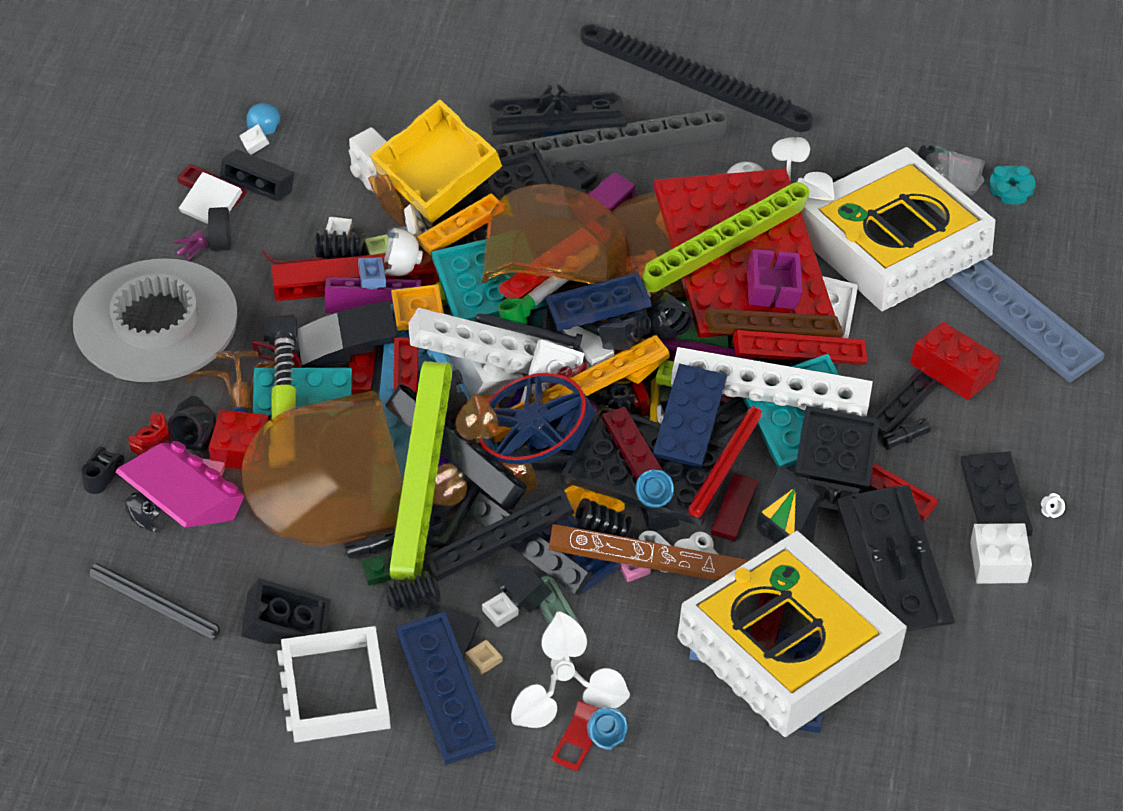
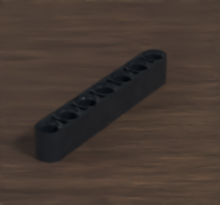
[385,384,528,509]

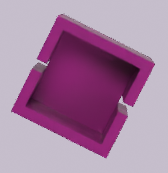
[747,249,802,309]

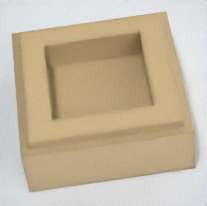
[465,639,502,675]

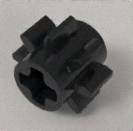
[604,383,635,411]

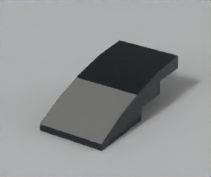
[298,301,397,368]

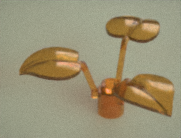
[186,350,297,408]
[432,394,537,506]

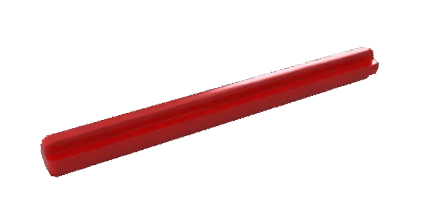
[689,406,762,518]

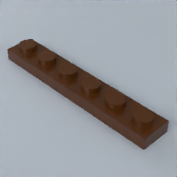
[704,308,844,338]

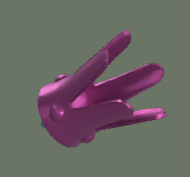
[174,231,208,261]

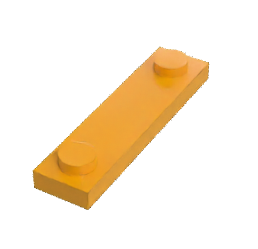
[416,193,506,256]

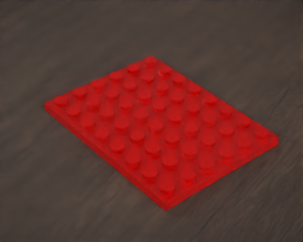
[653,169,835,338]

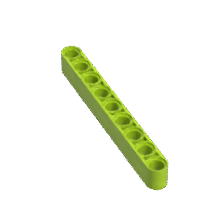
[641,182,810,292]
[390,361,452,581]

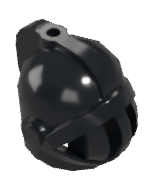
[647,292,694,340]
[168,396,217,451]

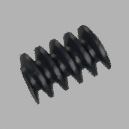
[315,229,365,259]
[575,498,632,537]
[384,571,441,612]

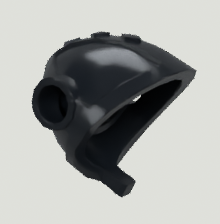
[125,491,162,533]

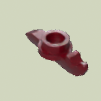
[546,361,587,390]

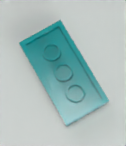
[253,368,352,418]

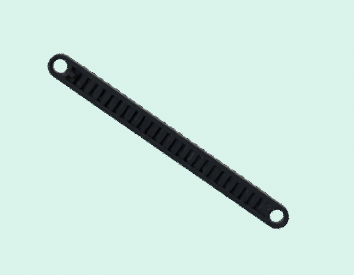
[581,24,813,132]

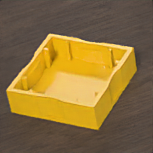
[370,100,502,223]

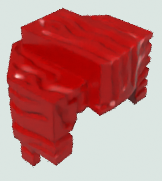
[128,412,170,456]

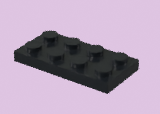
[960,451,1033,536]

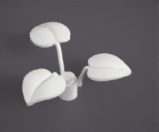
[772,137,835,201]
[511,611,630,728]

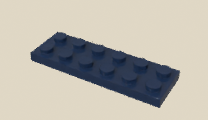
[395,612,496,765]

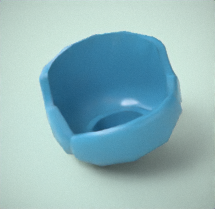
[247,103,281,135]
[635,469,674,508]
[587,707,628,750]

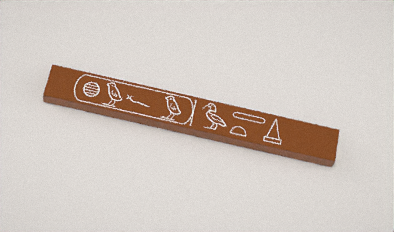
[548,524,750,581]

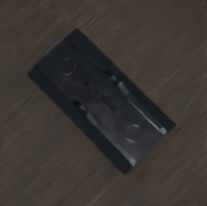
[489,84,627,135]
[836,485,955,632]

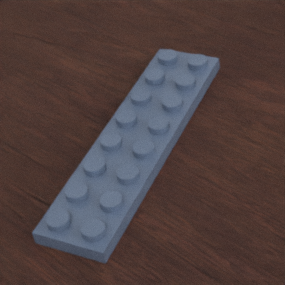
[944,259,1104,383]

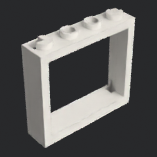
[277,626,390,742]

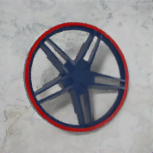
[476,373,588,464]

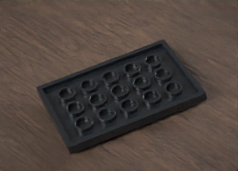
[561,405,730,526]

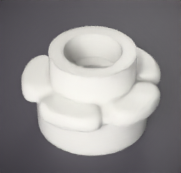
[1041,493,1065,518]

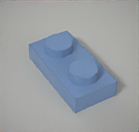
[358,258,386,290]

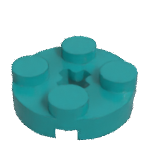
[989,166,1035,205]

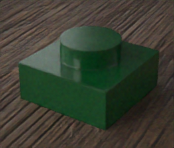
[361,554,393,586]

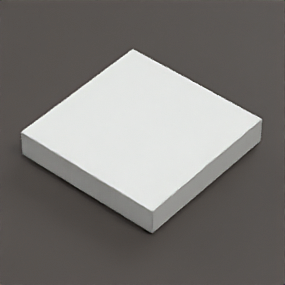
[179,172,242,224]

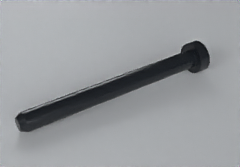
[476,313,583,351]

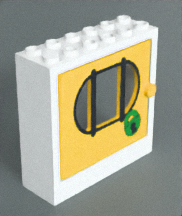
[801,147,995,311]
[677,531,907,737]

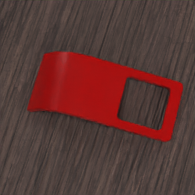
[551,700,600,771]

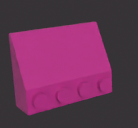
[116,441,245,527]

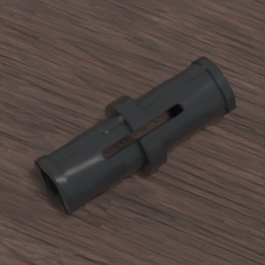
[881,418,931,450]
[344,528,395,559]

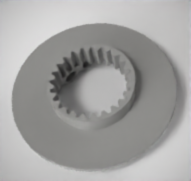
[73,258,238,382]

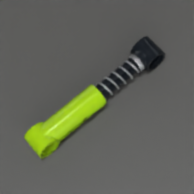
[270,317,298,469]

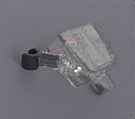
[918,145,985,196]

